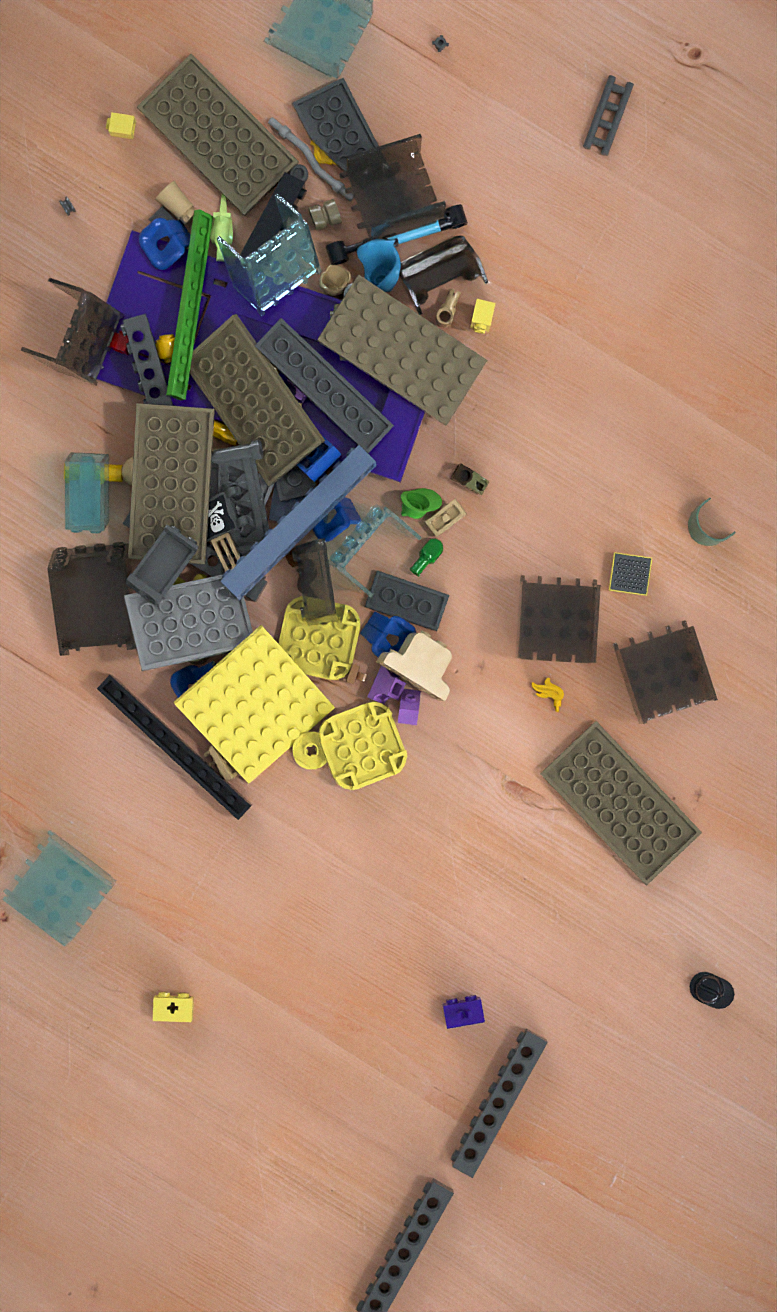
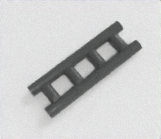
[583,75,634,156]

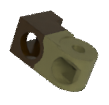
[450,463,489,495]

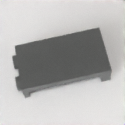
[125,525,199,606]

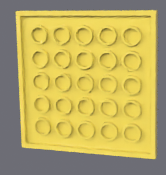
[174,625,335,784]

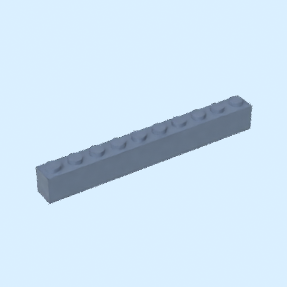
[221,445,377,601]

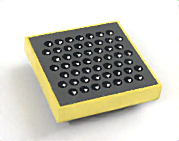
[608,552,652,596]

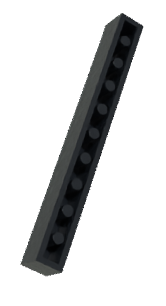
[97,674,252,820]

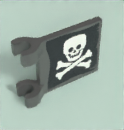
[207,486,253,542]

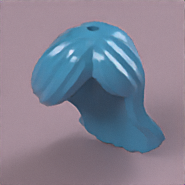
[357,239,401,293]

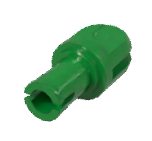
[410,538,443,577]

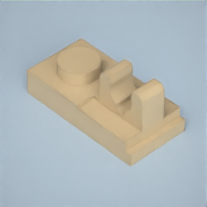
[426,499,467,537]
[204,745,239,782]

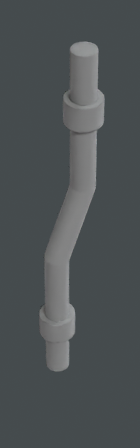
[268,117,355,202]

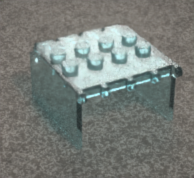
[264,0,374,79]
[217,193,322,317]
[326,504,422,597]
[2,830,116,946]

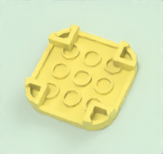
[278,596,360,680]
[318,702,407,790]

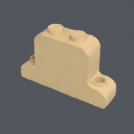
[376,631,452,701]

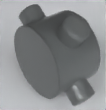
[432,35,449,52]

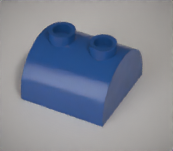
[297,436,342,482]

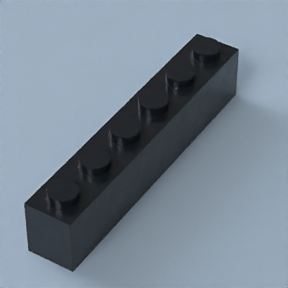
[232,172,307,286]

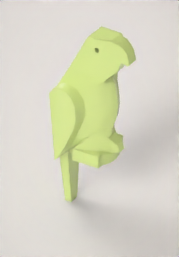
[210,194,233,261]

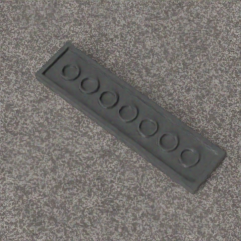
[255,318,394,453]

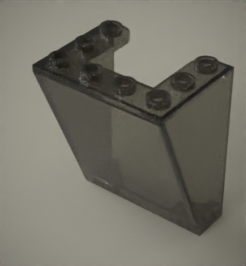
[47,542,136,656]

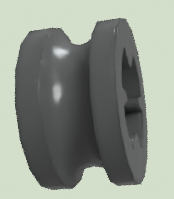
[59,196,76,216]

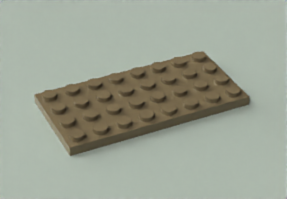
[137,54,299,216]
[316,275,488,426]
[190,314,325,486]
[128,403,215,564]
[540,721,702,886]

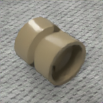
[309,199,342,231]

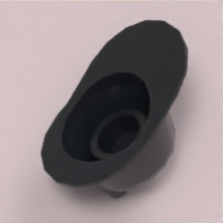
[689,972,735,1009]

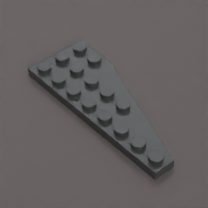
[292,78,413,223]

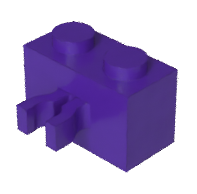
[443,995,485,1029]

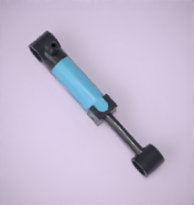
[326,204,468,265]

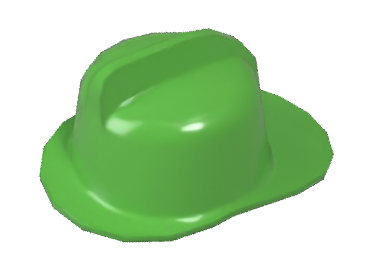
[401,488,442,519]

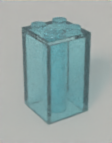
[65,452,109,533]

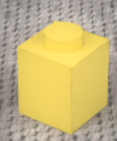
[106,112,136,139]

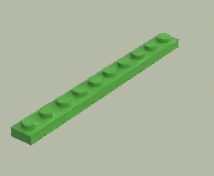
[166,209,213,400]

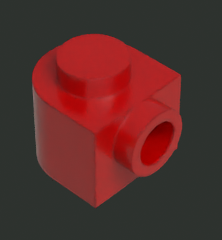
[109,331,129,356]

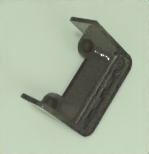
[399,236,489,315]
[292,538,338,626]

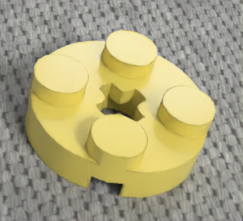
[293,732,327,769]

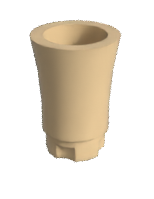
[155,181,196,225]

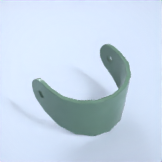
[688,498,736,546]

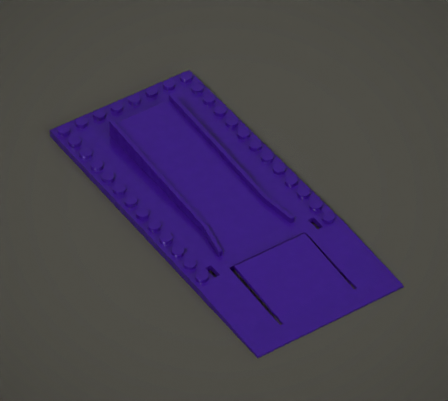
[82,230,425,483]

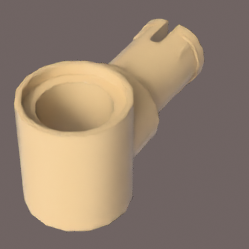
[436,289,461,328]

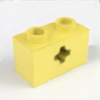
[470,299,496,334]
[153,992,194,1022]

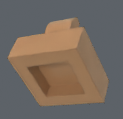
[346,664,367,684]

